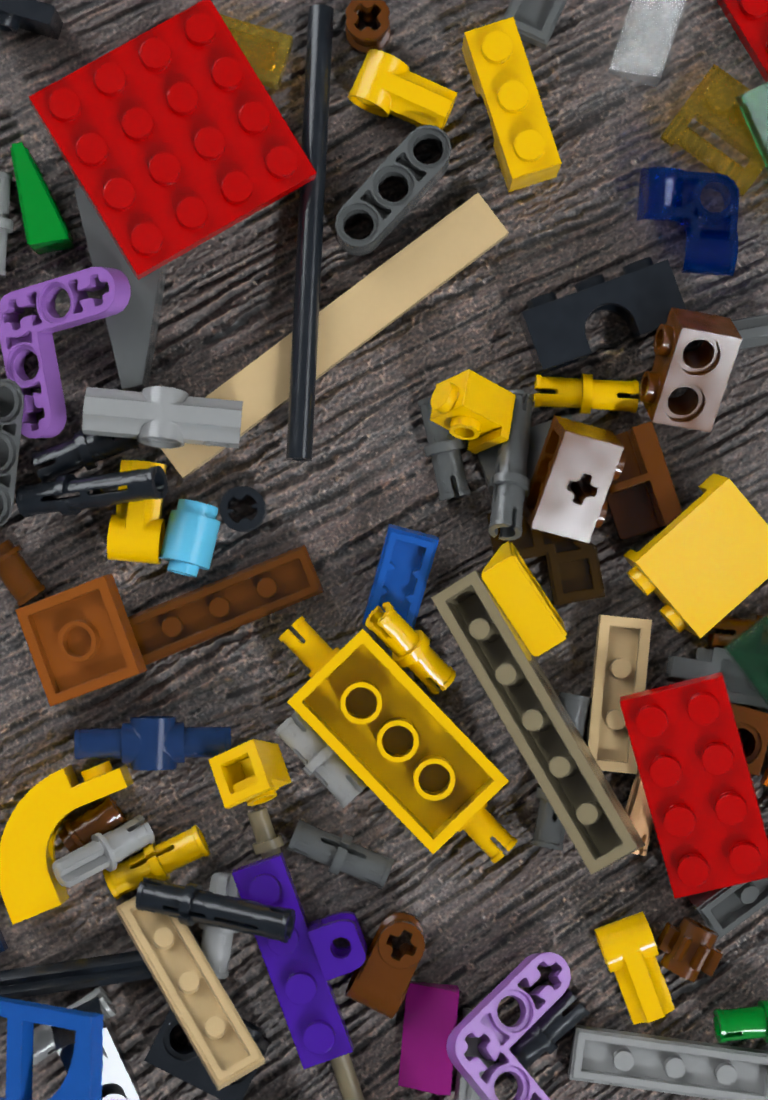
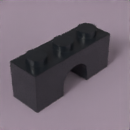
[518,257,686,375]

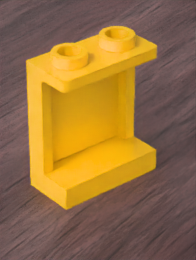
[623,473,768,639]

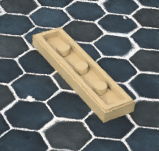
[116,896,265,1091]

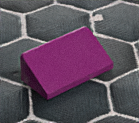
[398,981,459,1096]

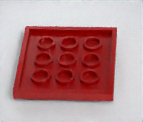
[29,0,317,280]

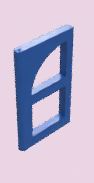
[0,996,103,1100]

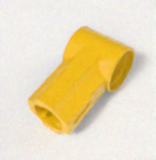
[348,49,458,130]
[107,460,167,564]
[594,911,675,1025]

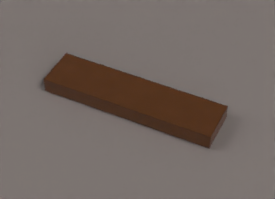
[128,545,324,665]

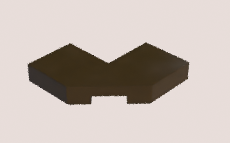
[486,513,605,606]

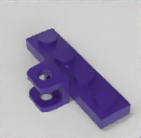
[232,852,368,1069]

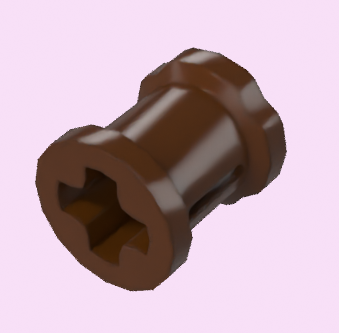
[345,0,391,55]

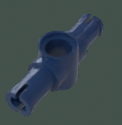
[74,716,231,771]

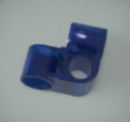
[637,167,740,276]

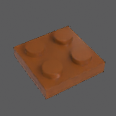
[15,574,147,707]

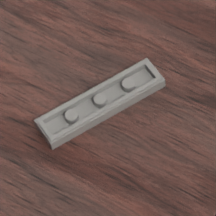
[568,1025,768,1100]

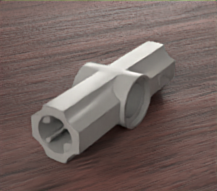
[82,386,243,449]

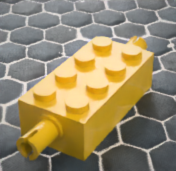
[278,616,518,864]

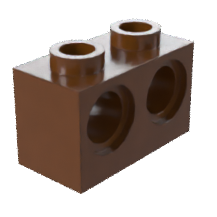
[639,307,742,432]

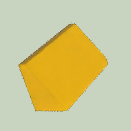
[481,541,567,657]

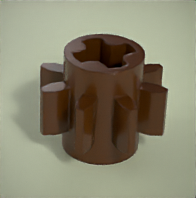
[656,916,723,982]

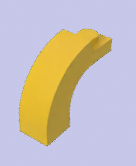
[0,760,134,925]

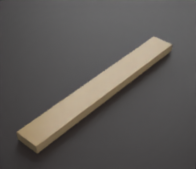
[160,193,509,479]

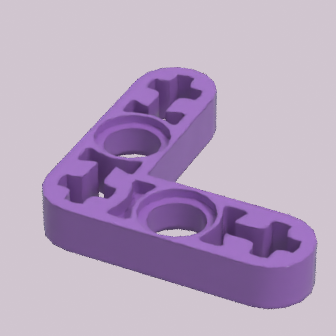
[0,267,131,438]
[446,952,571,1100]

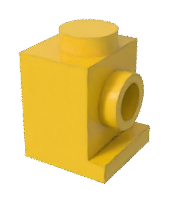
[430,369,516,454]
[208,739,291,809]

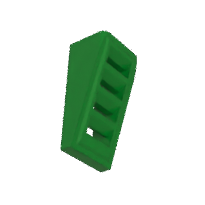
[10,142,75,254]

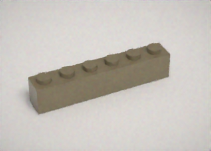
[431,570,645,875]

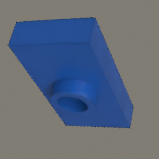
[362,524,439,629]

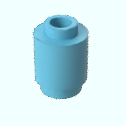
[159,499,221,577]

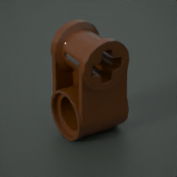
[345,911,425,1019]

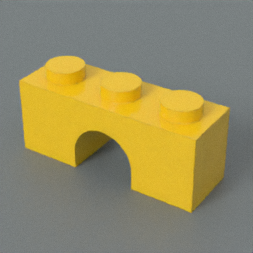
[462,16,562,193]

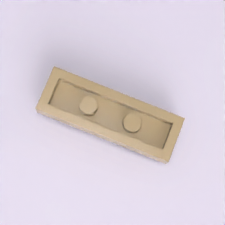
[586,615,652,774]

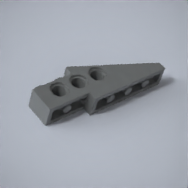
[74,187,168,392]

